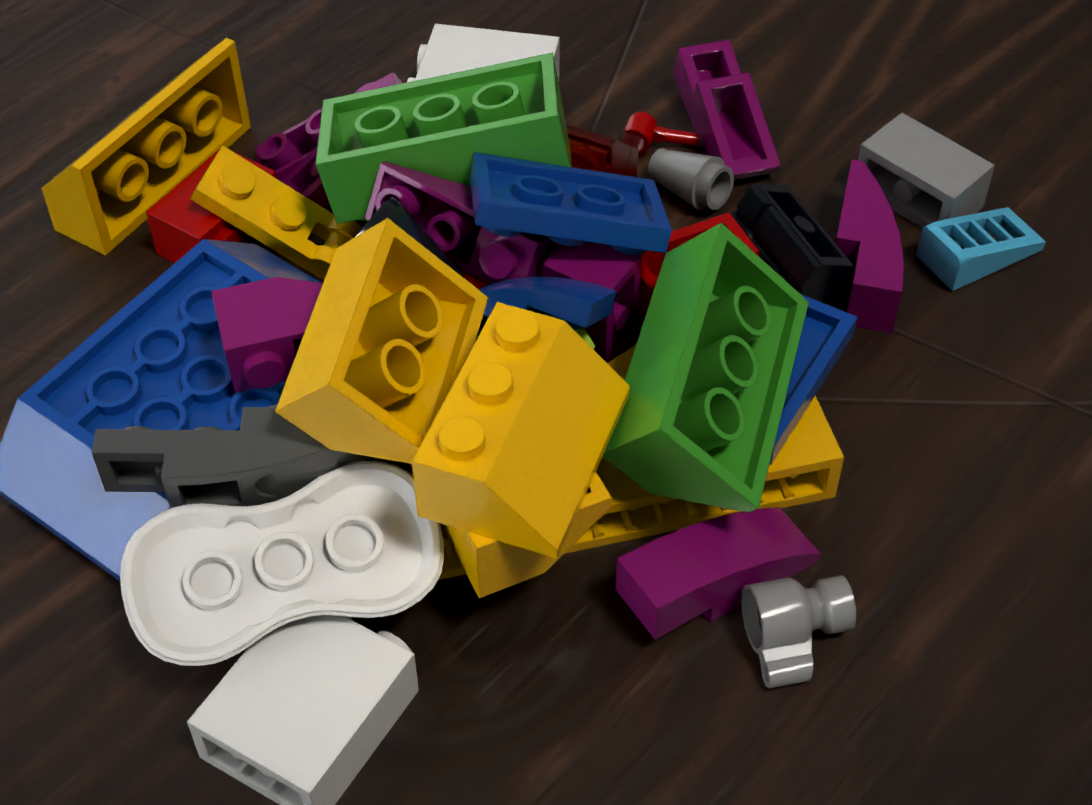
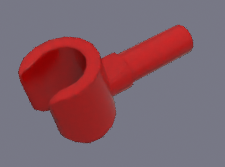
[621,112,700,155]

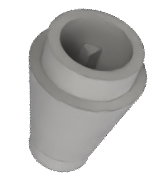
[648,148,734,211]

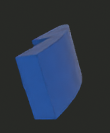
[479,277,617,330]

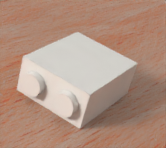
[187,615,419,805]

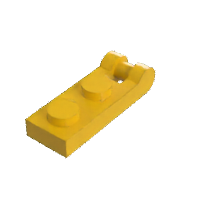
[190,145,362,280]

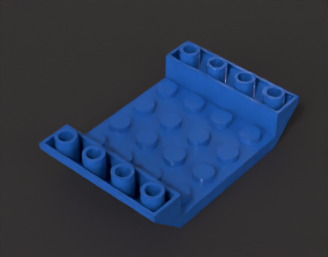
[0,239,321,581]

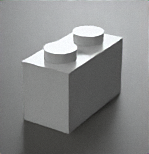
[858,113,995,228]

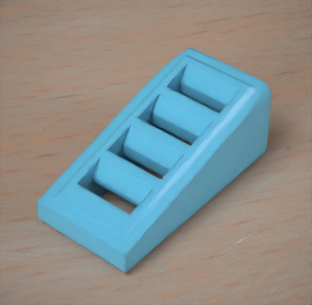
[916,207,1046,291]

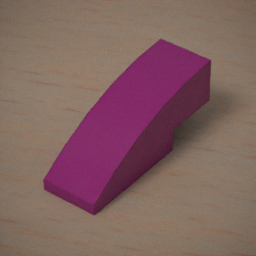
[673,40,781,180]
[835,159,904,333]
[615,507,821,640]

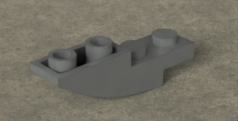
[91,404,386,509]

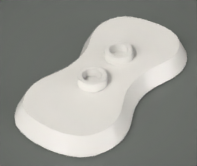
[120,461,444,666]

